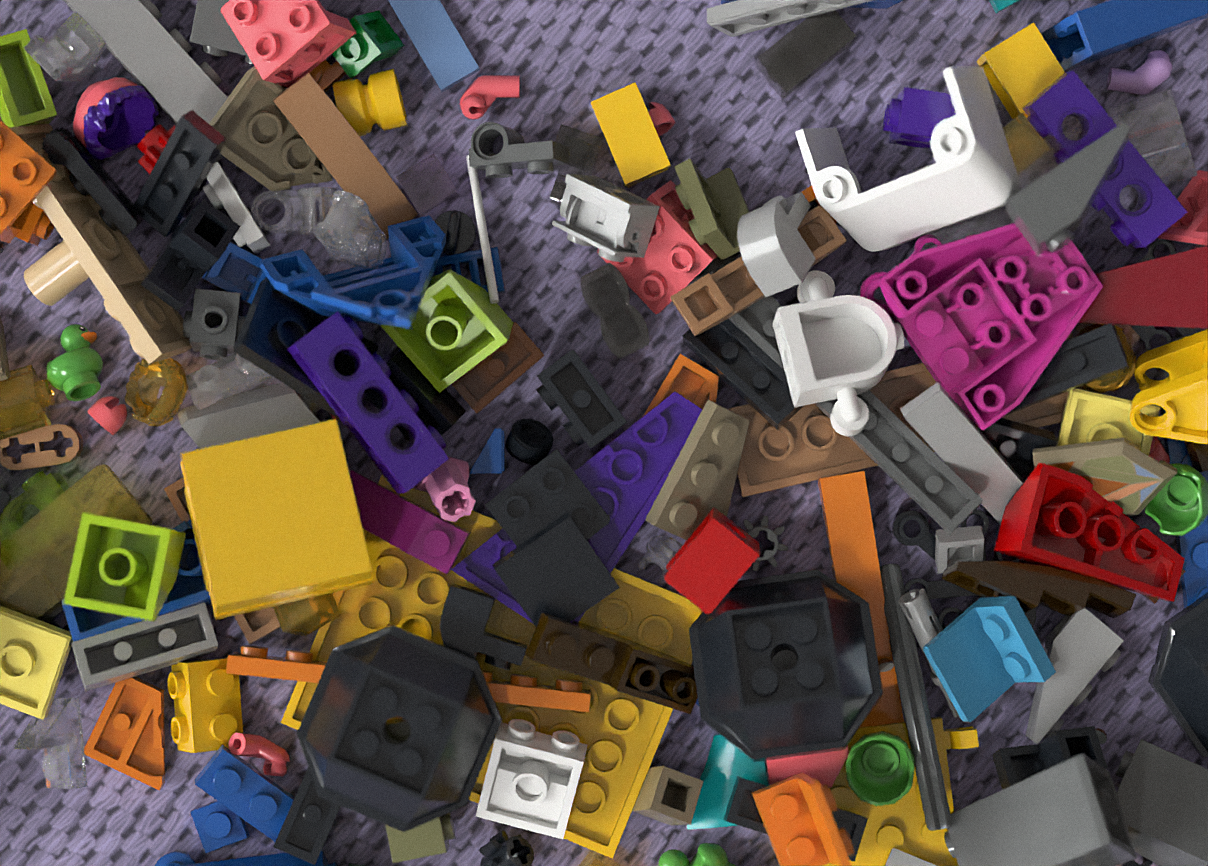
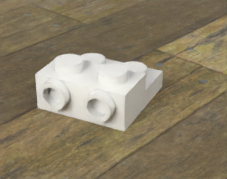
[476,719,587,839]

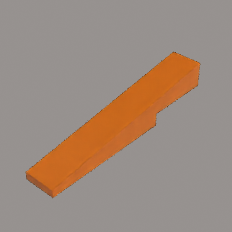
[817,471,904,728]

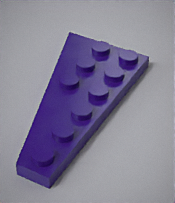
[451,392,703,623]

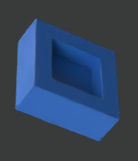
[190,801,250,853]

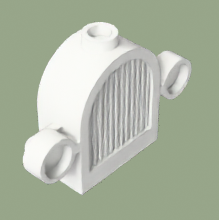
[772,271,904,436]

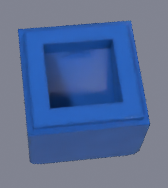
[469,428,505,474]

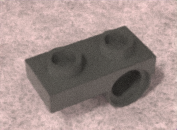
[469,122,570,178]

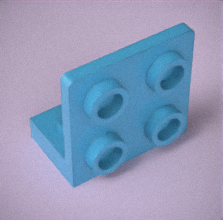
[923,596,1056,722]

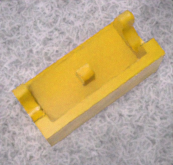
[590,82,671,188]

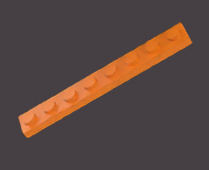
[226,645,591,712]

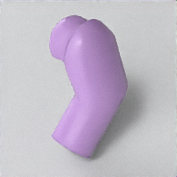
[1106,50,1172,95]

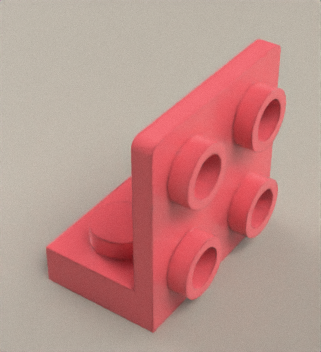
[221,0,356,88]
[597,180,718,314]

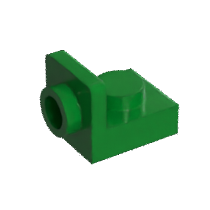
[332,10,405,78]

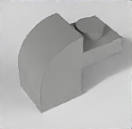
[737,192,816,297]

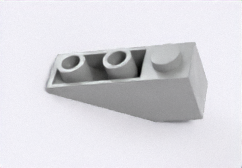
[1025,608,1124,744]

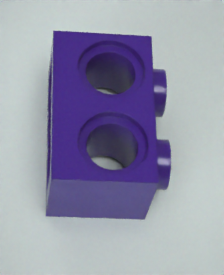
[883,87,957,150]

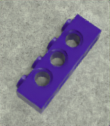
[1022,70,1188,248]
[287,311,449,494]

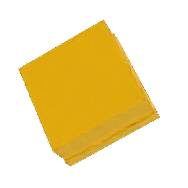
[180,419,373,620]

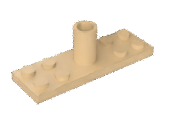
[9,123,192,364]

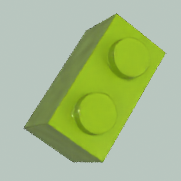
[0,29,57,127]

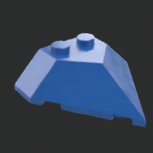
[260,215,446,328]

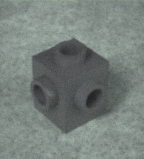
[183,289,246,360]

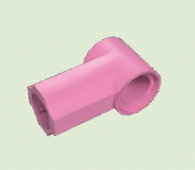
[413,456,476,522]

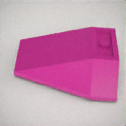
[878,223,1103,430]

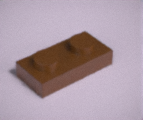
[451,322,545,414]

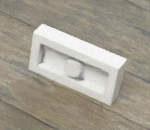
[202,162,270,254]

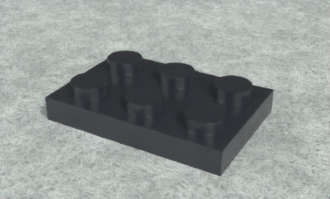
[233,277,378,419]

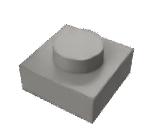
[935,526,984,574]

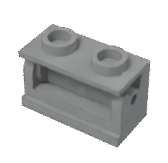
[552,174,660,262]

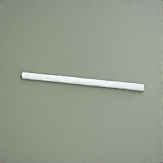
[466,155,499,304]

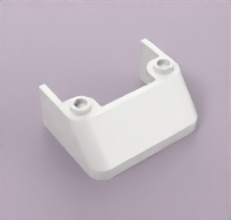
[795,67,1019,252]

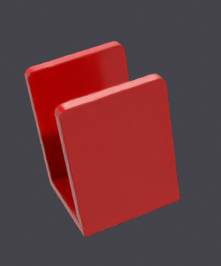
[664,507,760,614]

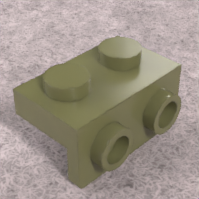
[674,159,750,260]

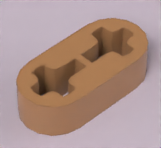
[0,424,83,470]

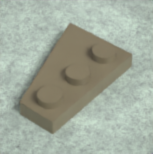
[645,400,749,540]

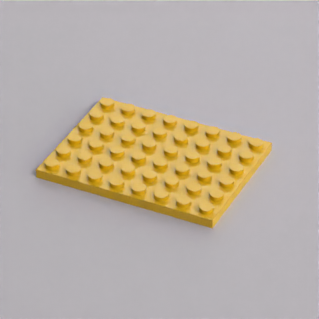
[281,475,703,859]

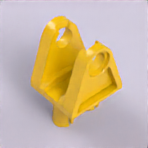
[1130,329,1208,445]

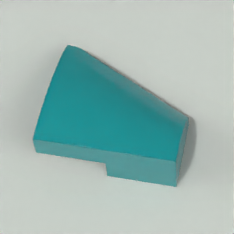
[687,734,768,830]

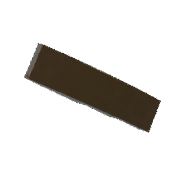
[941,561,1136,618]

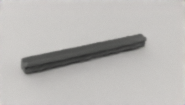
[880,563,952,831]

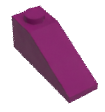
[349,470,471,574]

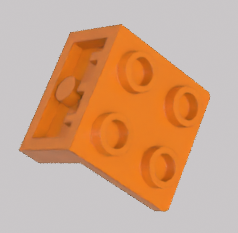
[0,119,57,243]
[752,772,854,866]

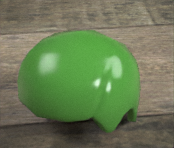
[1145,463,1208,536]
[846,731,914,806]

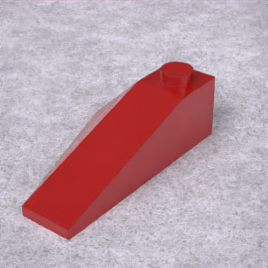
[994,463,1185,602]

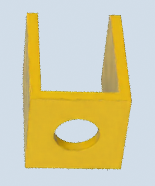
[976,22,1065,126]

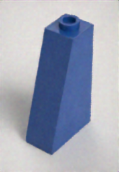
[1041,0,1208,72]

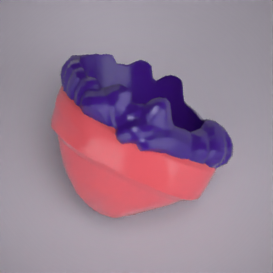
[73,77,159,160]

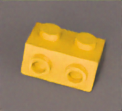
[167,657,243,753]

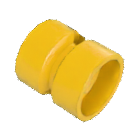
[333,69,408,137]

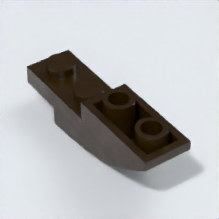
[525,613,698,714]

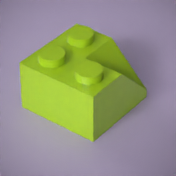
[380,269,514,393]
[63,512,186,621]

